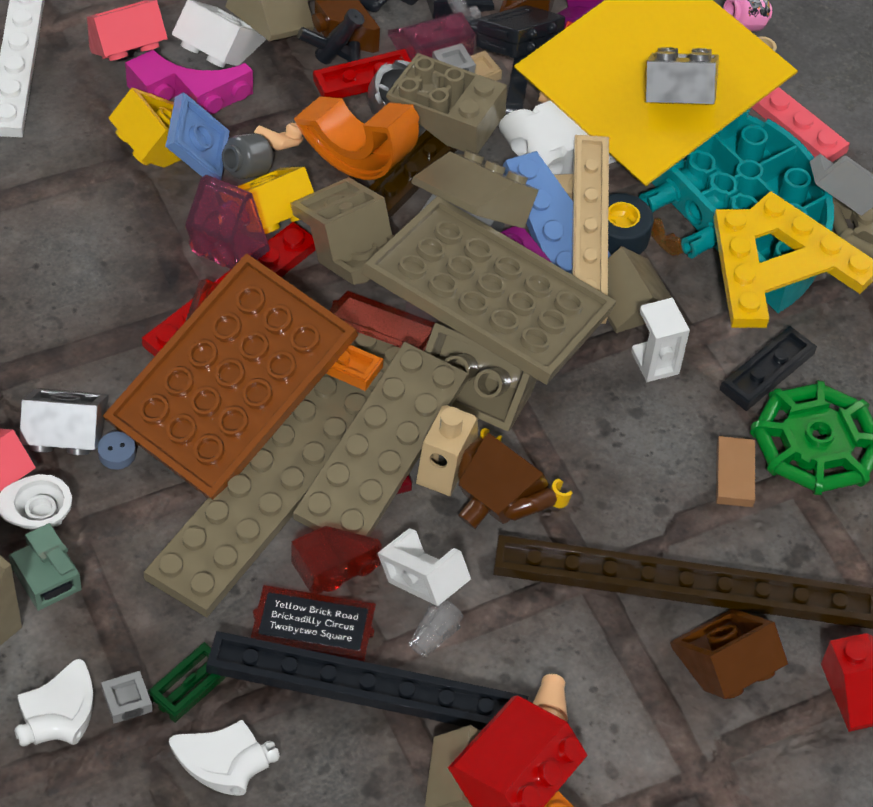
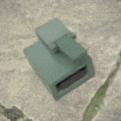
[9,523,82,611]

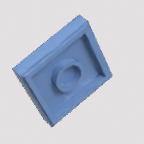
[165,92,230,185]

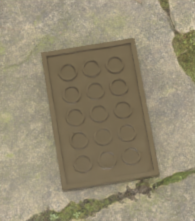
[362,196,616,385]

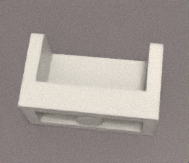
[631,298,690,382]
[377,528,471,606]

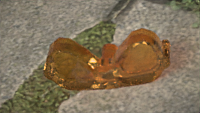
[651,218,684,256]

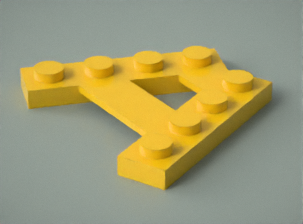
[713,191,873,328]

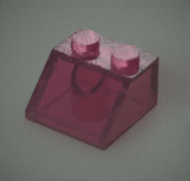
[388,12,475,61]
[185,175,270,269]

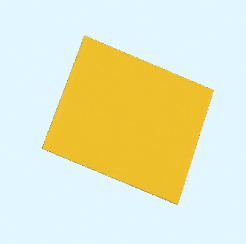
[514,0,798,186]

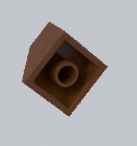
[670,609,788,699]

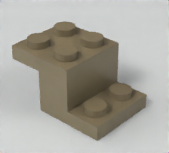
[290,177,394,285]

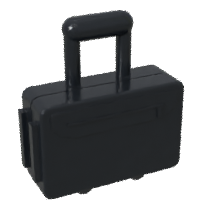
[463,5,565,58]

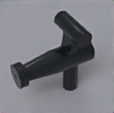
[297,9,365,64]

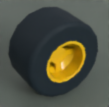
[608,193,654,255]

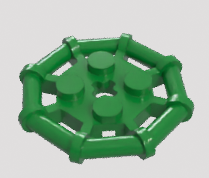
[750,380,873,495]

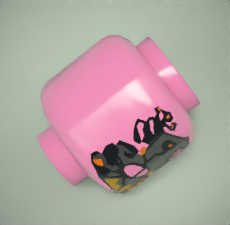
[723,0,772,32]

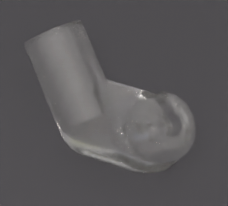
[447,0,482,25]

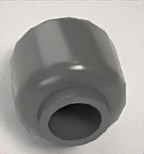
[222,133,273,179]

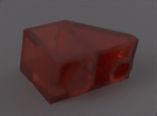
[291,526,382,596]

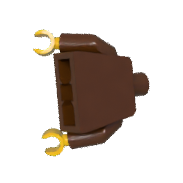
[457,428,573,529]

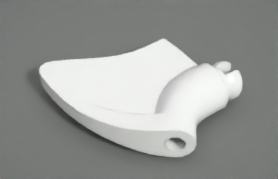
[14,659,93,746]
[169,720,280,796]

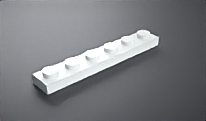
[0,0,45,137]

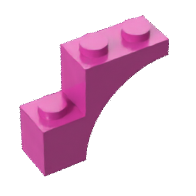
[125,50,253,114]

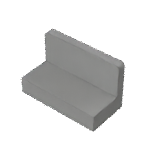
[810,154,873,216]

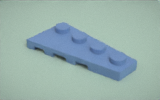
[503,151,611,274]

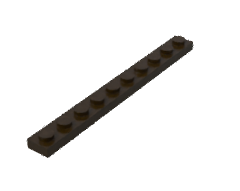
[493,535,873,629]

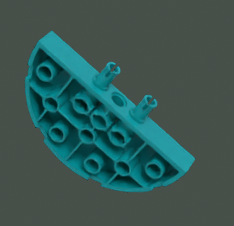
[639,109,834,314]

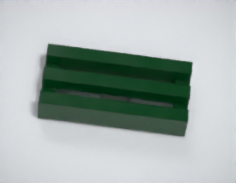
[147,642,226,723]

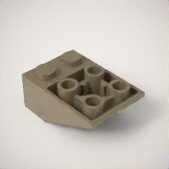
[386,53,507,154]

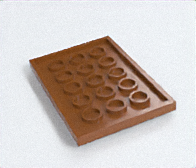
[103,253,358,500]

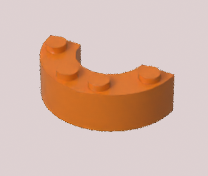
[294,96,419,180]

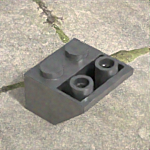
[646,47,719,104]

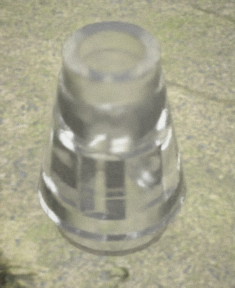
[409,600,464,658]

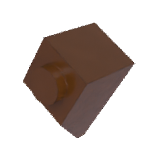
[312,0,380,53]

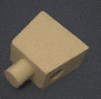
[416,405,478,497]

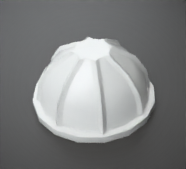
[0,474,72,530]

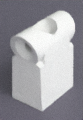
[499,100,617,175]

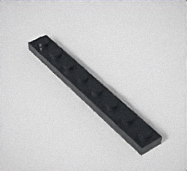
[206,631,529,730]

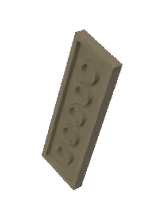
[293,342,468,553]

